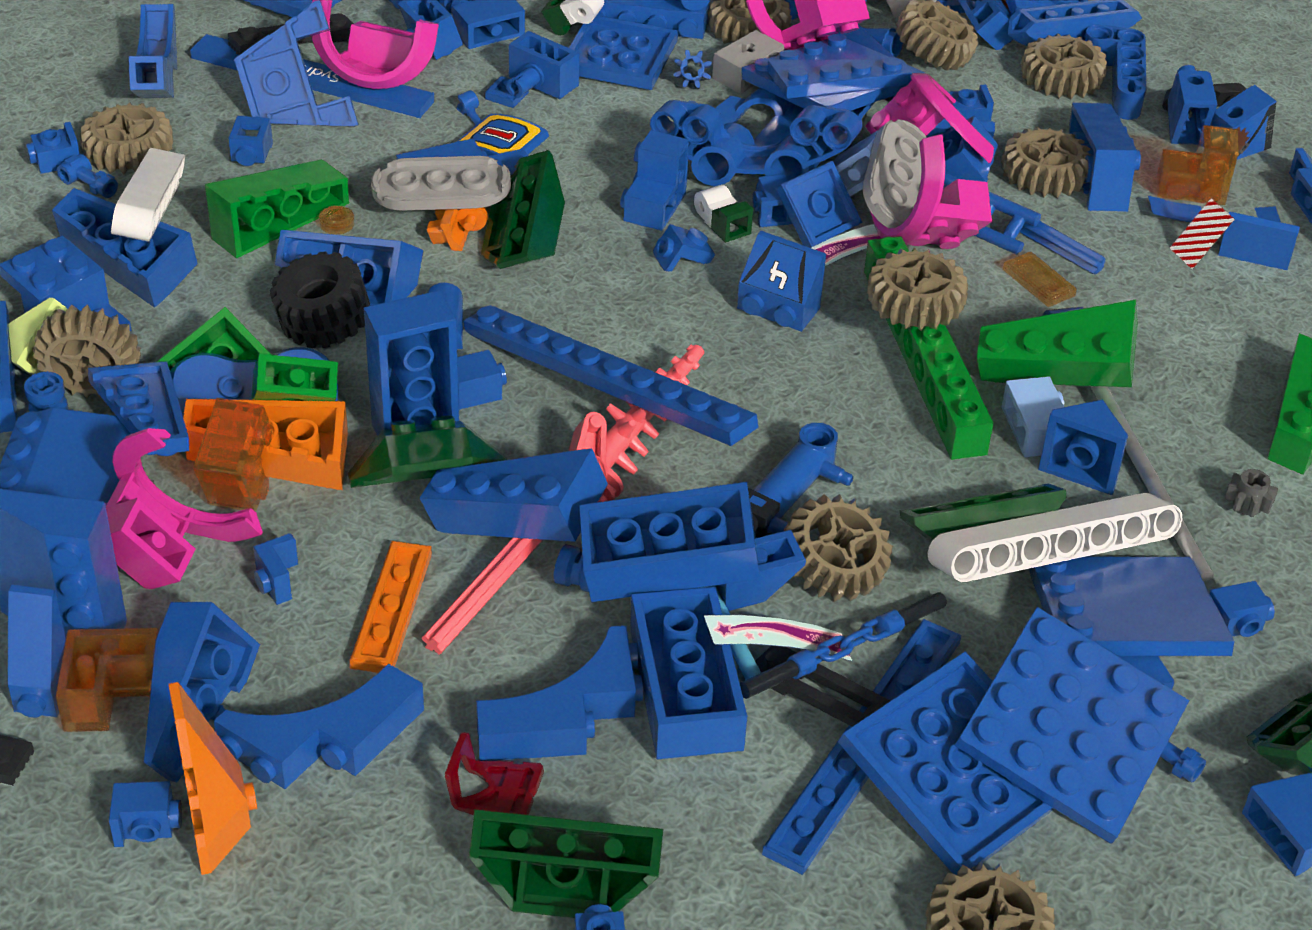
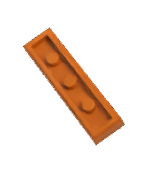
[350,541,432,673]

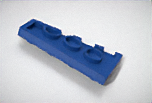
[768,57,913,99]
[88,361,189,456]

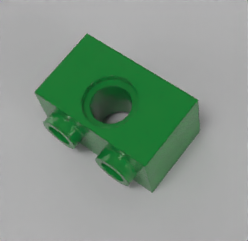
[251,354,338,401]

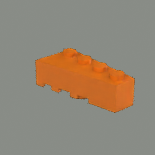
[183,399,348,491]

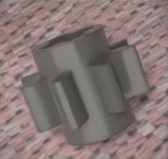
[1225,469,1278,517]

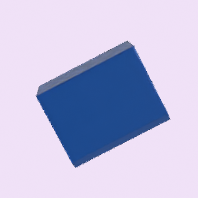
[1218,211,1300,270]
[1038,399,1128,495]

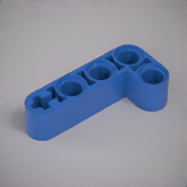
[1084,25,1146,120]

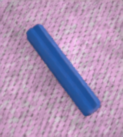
[1019,221,1106,274]

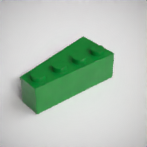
[205,159,349,259]
[977,300,1138,387]
[1267,333,1312,475]

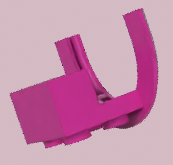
[311,0,439,89]
[746,0,870,50]
[865,73,994,163]
[870,135,992,249]
[106,428,263,590]

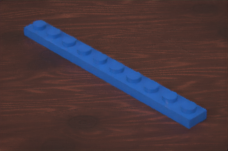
[463,305,758,446]

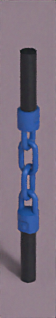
[740,592,947,699]

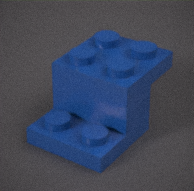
[0,235,132,331]

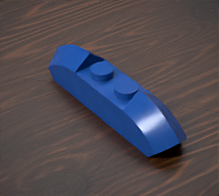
[1008,0,1142,46]

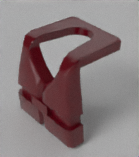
[445,732,544,815]

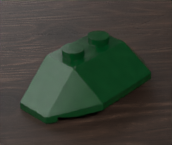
[481,150,565,269]
[347,416,507,488]
[899,483,1067,542]
[1246,691,1312,775]
[469,810,664,918]

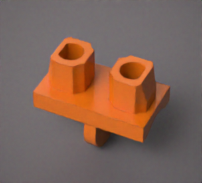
[427,207,488,251]

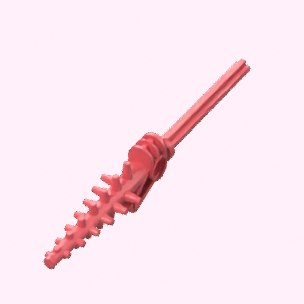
[421,345,704,655]

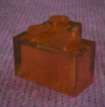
[1157,125,1239,205]
[193,398,273,512]
[56,628,158,732]

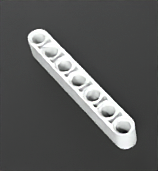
[111,148,185,242]
[928,493,1182,582]

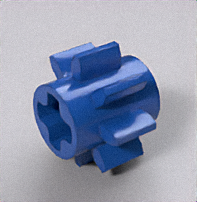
[674,49,712,89]

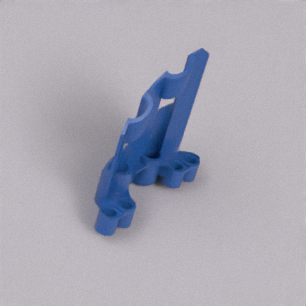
[650,88,875,186]

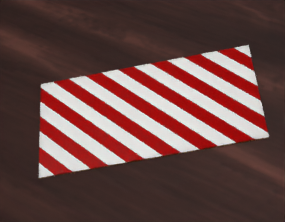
[1170,198,1235,269]

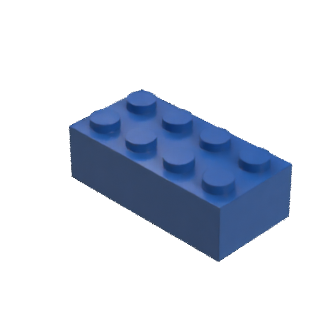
[364,290,459,436]
[579,482,760,602]
[630,587,747,760]

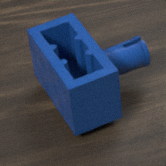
[397,0,463,60]
[506,31,580,99]

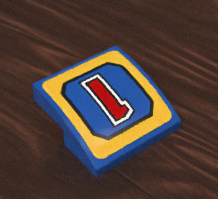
[457,114,549,156]

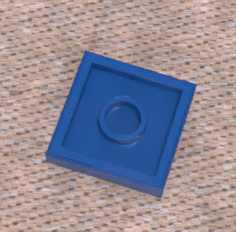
[776,161,863,248]

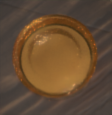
[319,206,355,235]

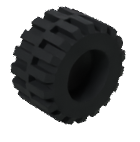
[270,251,370,348]

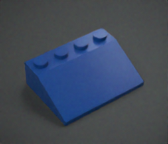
[0,408,130,505]
[0,489,127,659]

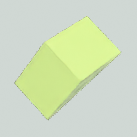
[8,298,67,376]

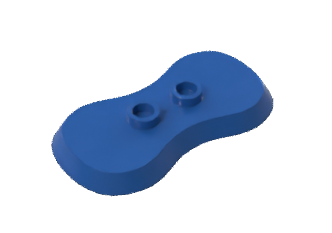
[170,347,338,416]

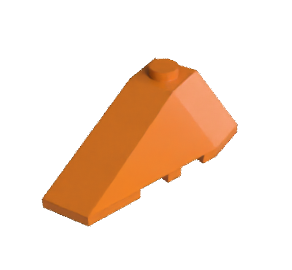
[169,682,257,875]

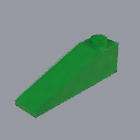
[157,307,271,371]

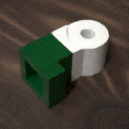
[541,0,604,36]
[694,185,753,243]

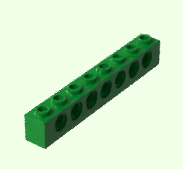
[864,237,993,460]

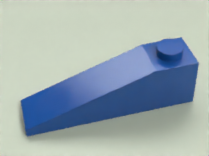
[275,230,423,306]
[144,602,260,782]

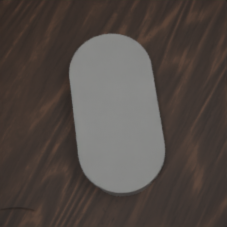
[863,119,927,229]
[371,156,511,210]

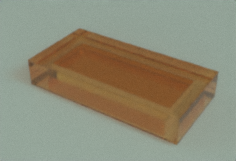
[1003,251,1077,308]

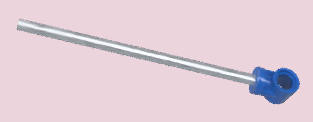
[1042,307,1214,581]

